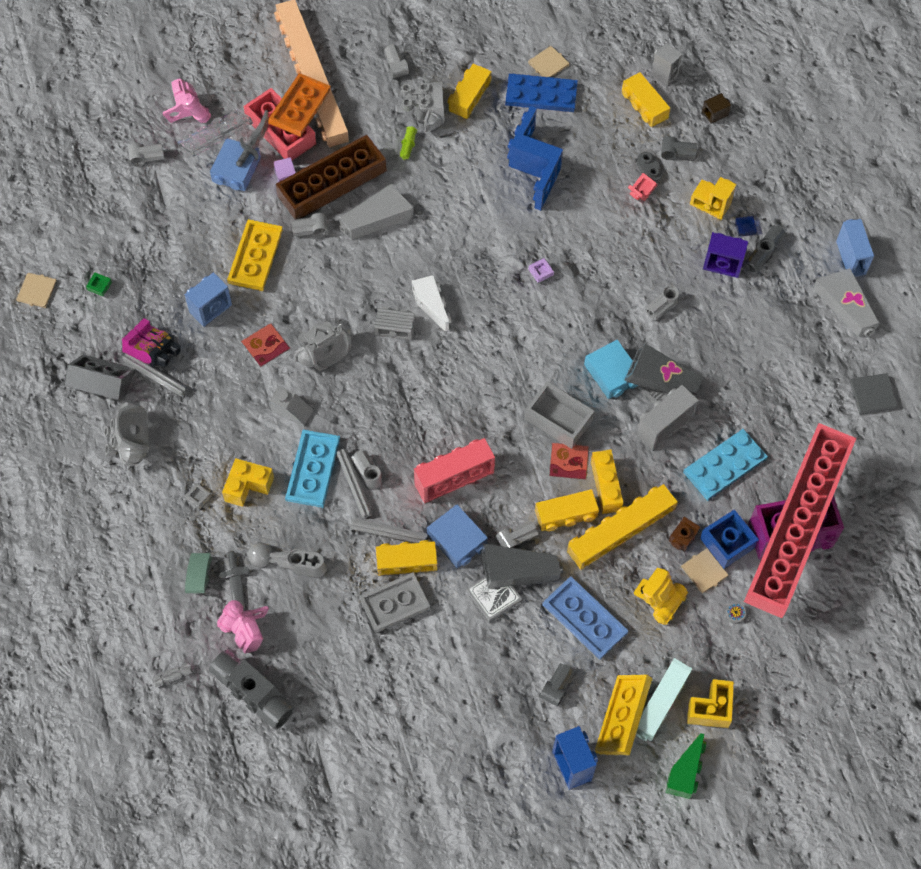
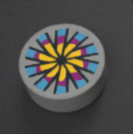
[725,603,746,624]

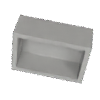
[524,381,595,449]
[637,385,698,451]

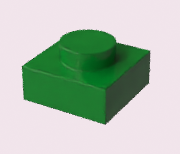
[86,272,112,296]

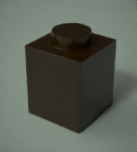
[702,93,731,124]

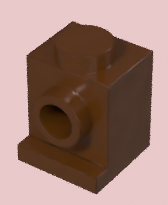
[669,516,700,552]

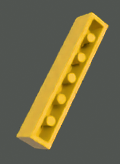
[567,484,678,570]

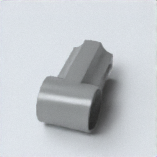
[384,44,409,79]
[128,143,165,166]
[291,213,329,237]
[645,286,679,320]
[352,450,382,489]
[496,520,538,549]

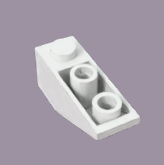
[412,275,451,332]

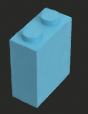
[584,340,638,399]

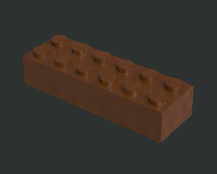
[275,134,387,220]

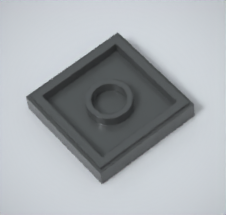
[850,373,898,415]

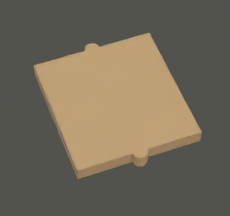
[528,46,569,77]
[16,273,57,308]
[681,549,728,594]

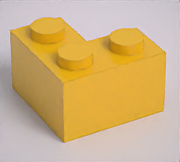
[690,177,737,220]
[222,458,274,507]
[687,679,734,728]

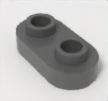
[637,152,662,183]

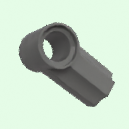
[661,136,697,160]
[539,663,575,707]

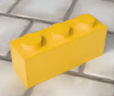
[447,63,492,119]
[621,72,670,128]
[591,449,623,514]
[535,489,599,532]
[376,540,437,576]

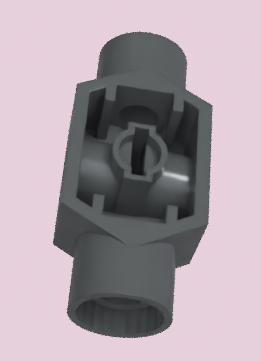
[209,649,295,730]

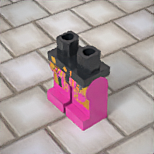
[122,318,181,368]

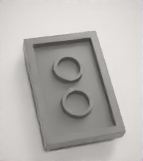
[359,572,430,633]

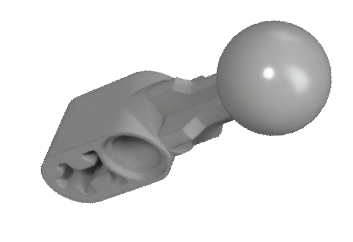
[247,542,327,578]

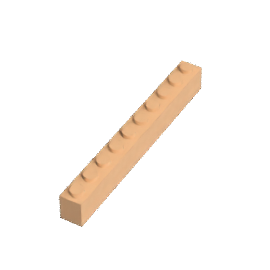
[274,0,349,148]

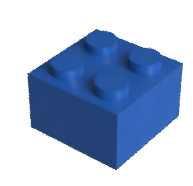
[700,509,759,569]

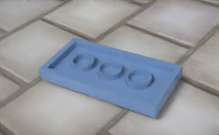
[542,576,628,660]

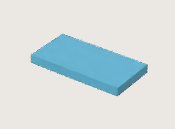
[285,430,340,508]

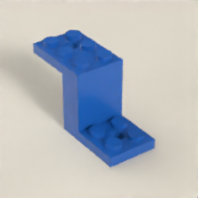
[507,106,563,211]

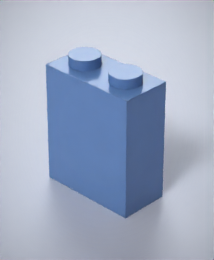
[210,138,261,191]
[836,219,874,277]
[427,505,488,569]

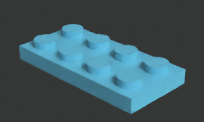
[683,429,768,501]

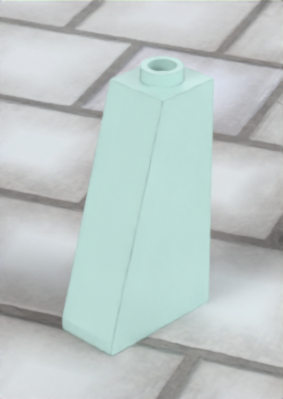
[636,658,692,741]

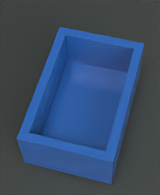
[552,726,598,790]

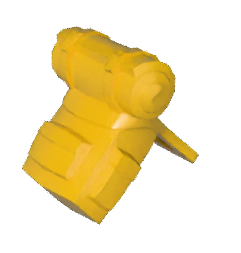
[634,567,688,625]

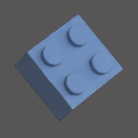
[184,272,232,327]

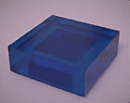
[735,216,757,237]

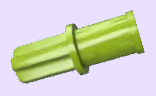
[400,126,417,160]

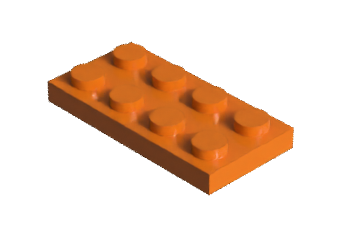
[268,73,331,137]

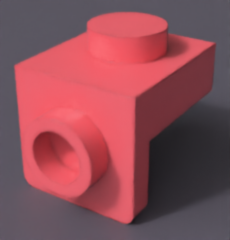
[628,173,658,202]

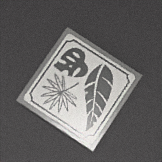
[466,577,522,622]

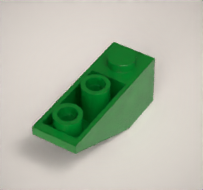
[665,733,707,799]

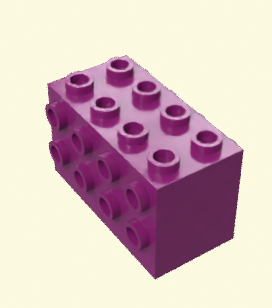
[748,495,844,560]

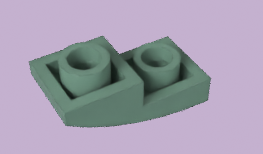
[185,553,212,593]

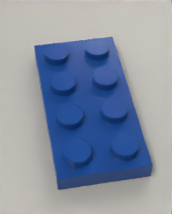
[505,73,578,112]

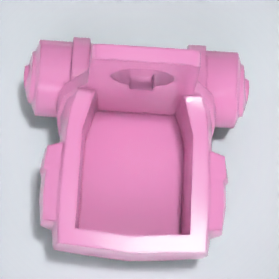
[163,78,211,123]
[217,600,269,654]

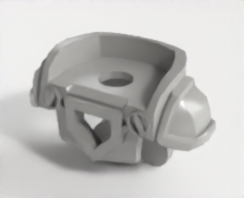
[401,75,445,132]
[294,320,352,371]
[104,402,149,466]

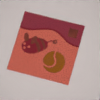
[241,323,290,367]
[549,443,588,479]

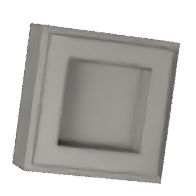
[184,483,212,510]

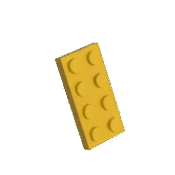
[227,219,283,291]
[595,675,652,755]

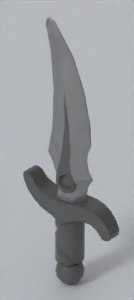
[236,110,269,167]

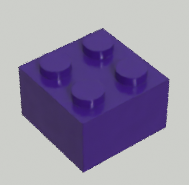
[703,232,748,278]

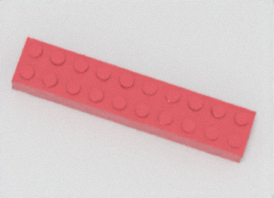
[744,423,856,618]

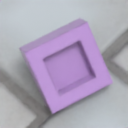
[528,258,554,283]

